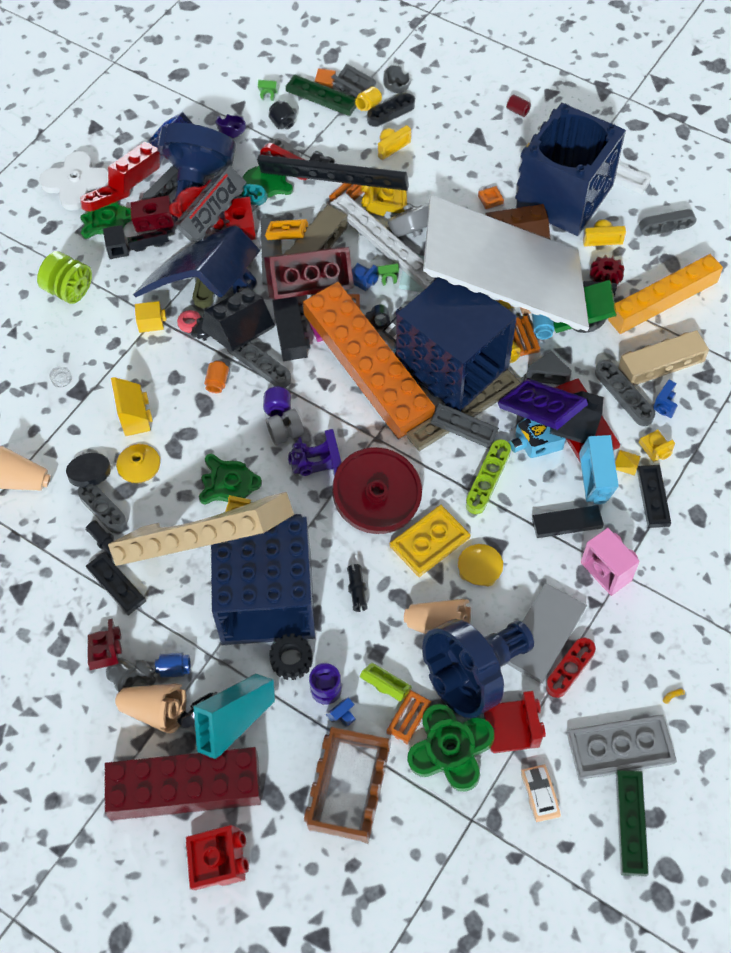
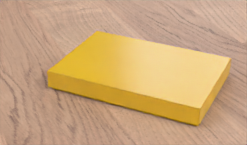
[389,504,471,577]

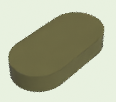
[193,277,215,308]

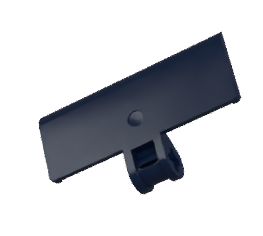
[133,226,260,298]

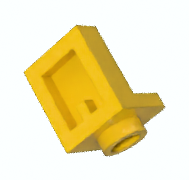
[639,430,675,462]

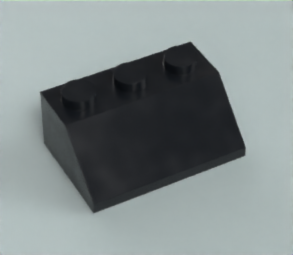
[202,287,275,352]

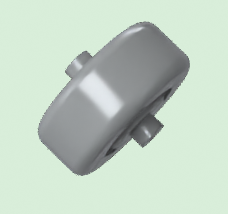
[388,203,429,237]

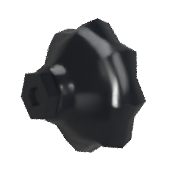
[191,318,210,341]

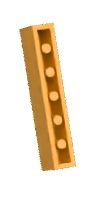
[608,254,723,334]

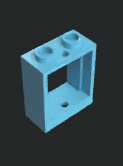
[579,435,619,505]

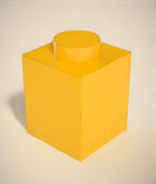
[135,301,167,333]

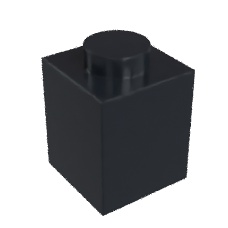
[103,225,129,259]

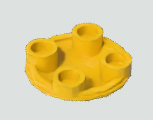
[458,544,503,587]

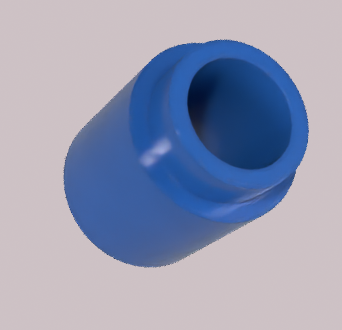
[155,652,191,678]

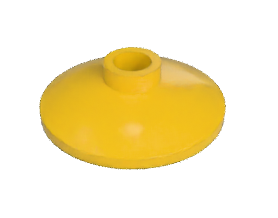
[116,444,160,483]

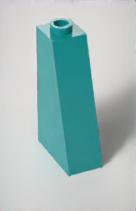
[194,673,275,759]

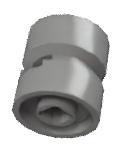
[266,409,304,445]

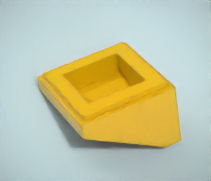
[615,450,641,476]

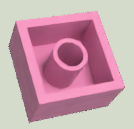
[581,528,640,596]

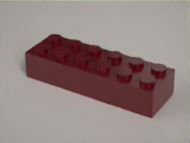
[105,747,261,821]

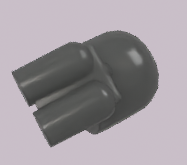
[106,658,156,692]

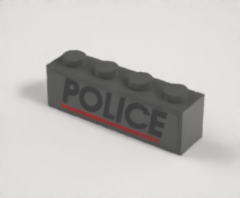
[174,165,246,242]

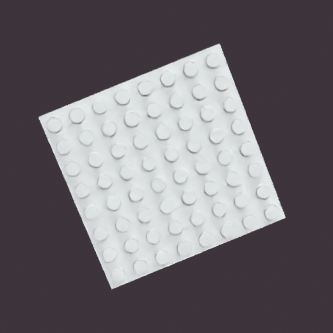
[423,195,589,331]

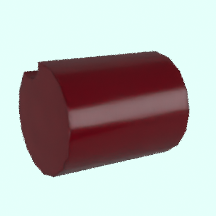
[506,94,531,117]

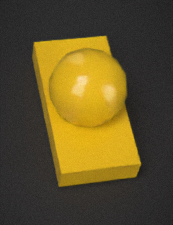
[378,125,411,160]
[583,219,626,246]

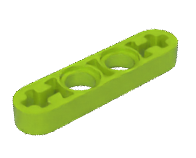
[466,439,511,515]

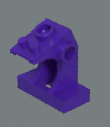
[288,429,342,476]

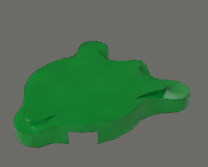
[240,166,293,198]
[80,201,132,239]
[199,454,262,505]

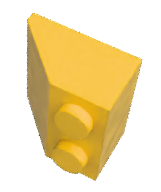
[111,377,153,436]

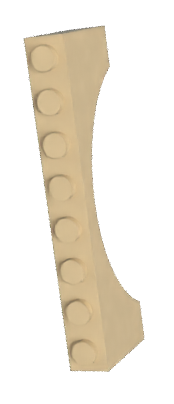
[108,492,294,566]

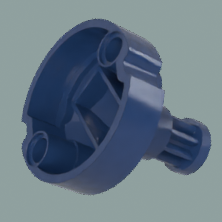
[157,123,236,203]
[422,619,534,718]

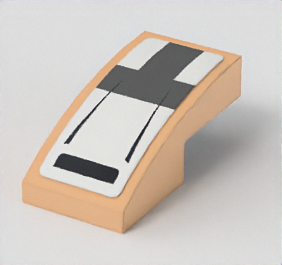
[521,765,561,822]

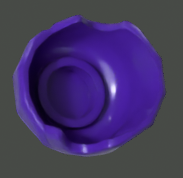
[215,114,246,139]

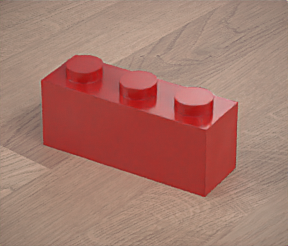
[108,142,160,193]

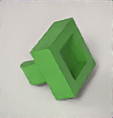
[258,80,279,101]
[377,263,399,286]

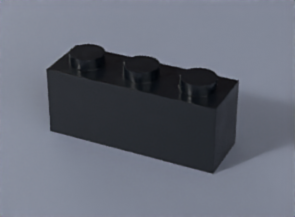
[272,296,311,362]

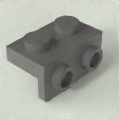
[331,63,377,98]

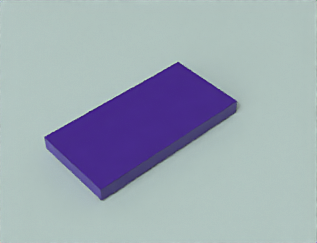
[497,378,588,430]

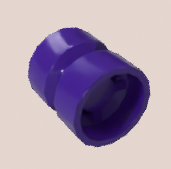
[309,663,342,705]

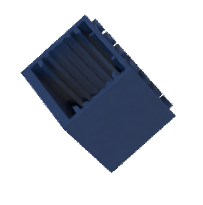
[515,102,626,236]
[395,277,517,411]
[211,514,316,645]

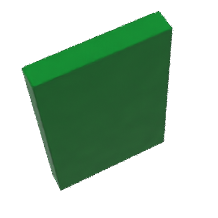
[553,280,617,333]

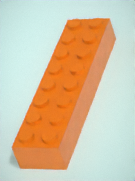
[303,282,435,440]

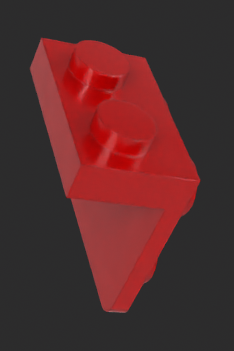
[483,691,546,753]

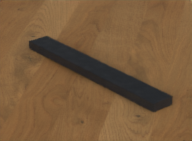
[257,155,409,191]

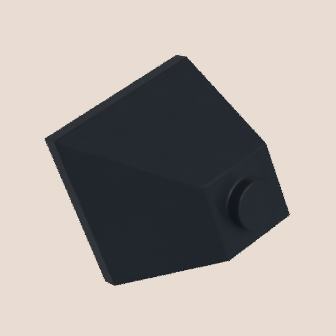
[550,391,604,443]

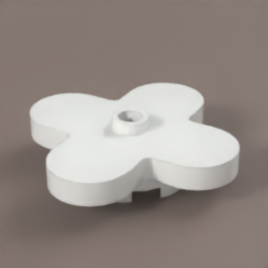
[39,151,108,210]

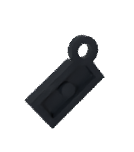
[127,226,174,251]

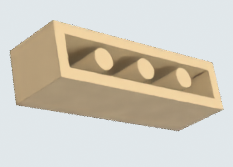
[618,330,709,386]

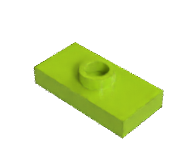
[359,663,412,702]

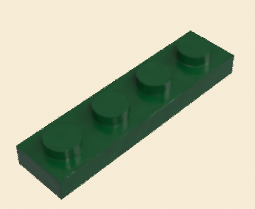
[285,74,357,116]
[616,770,649,876]

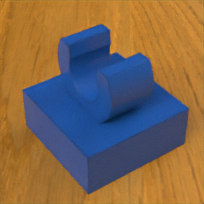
[325,697,356,727]

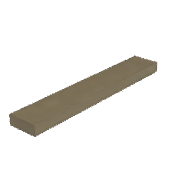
[406,369,521,452]

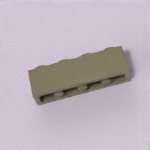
[284,205,348,254]

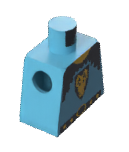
[509,418,566,458]

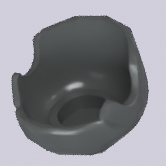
[383,65,411,93]

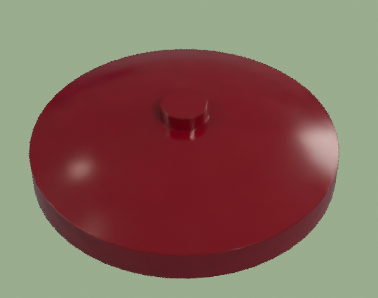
[332,447,422,534]

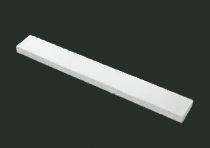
[330,193,434,290]

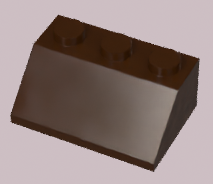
[485,204,550,239]

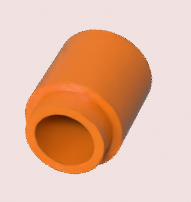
[204,360,229,394]

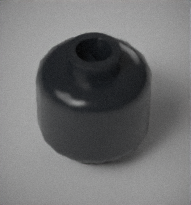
[268,101,296,130]

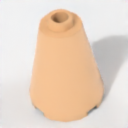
[0,446,51,491]
[404,599,471,634]
[115,683,187,734]

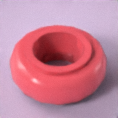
[177,310,202,333]

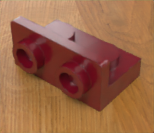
[88,618,122,670]

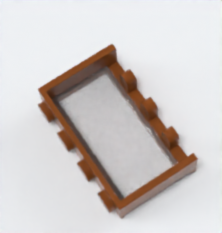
[304,727,390,845]

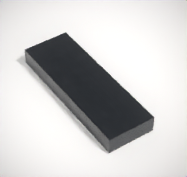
[637,465,671,528]
[532,505,604,538]
[86,552,147,616]

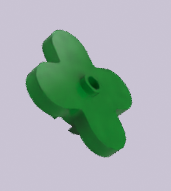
[407,704,495,792]

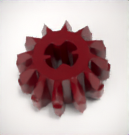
[589,254,625,285]

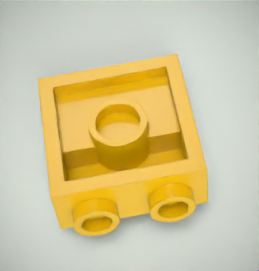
[361,185,407,216]

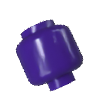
[263,386,291,417]

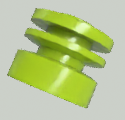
[37,251,92,304]

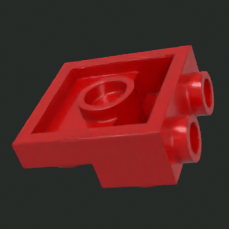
[186,825,249,890]

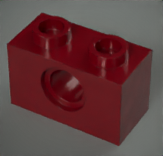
[130,195,174,233]

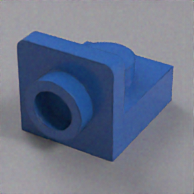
[352,263,379,291]
[653,379,678,418]

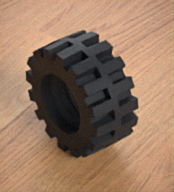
[269,633,313,680]

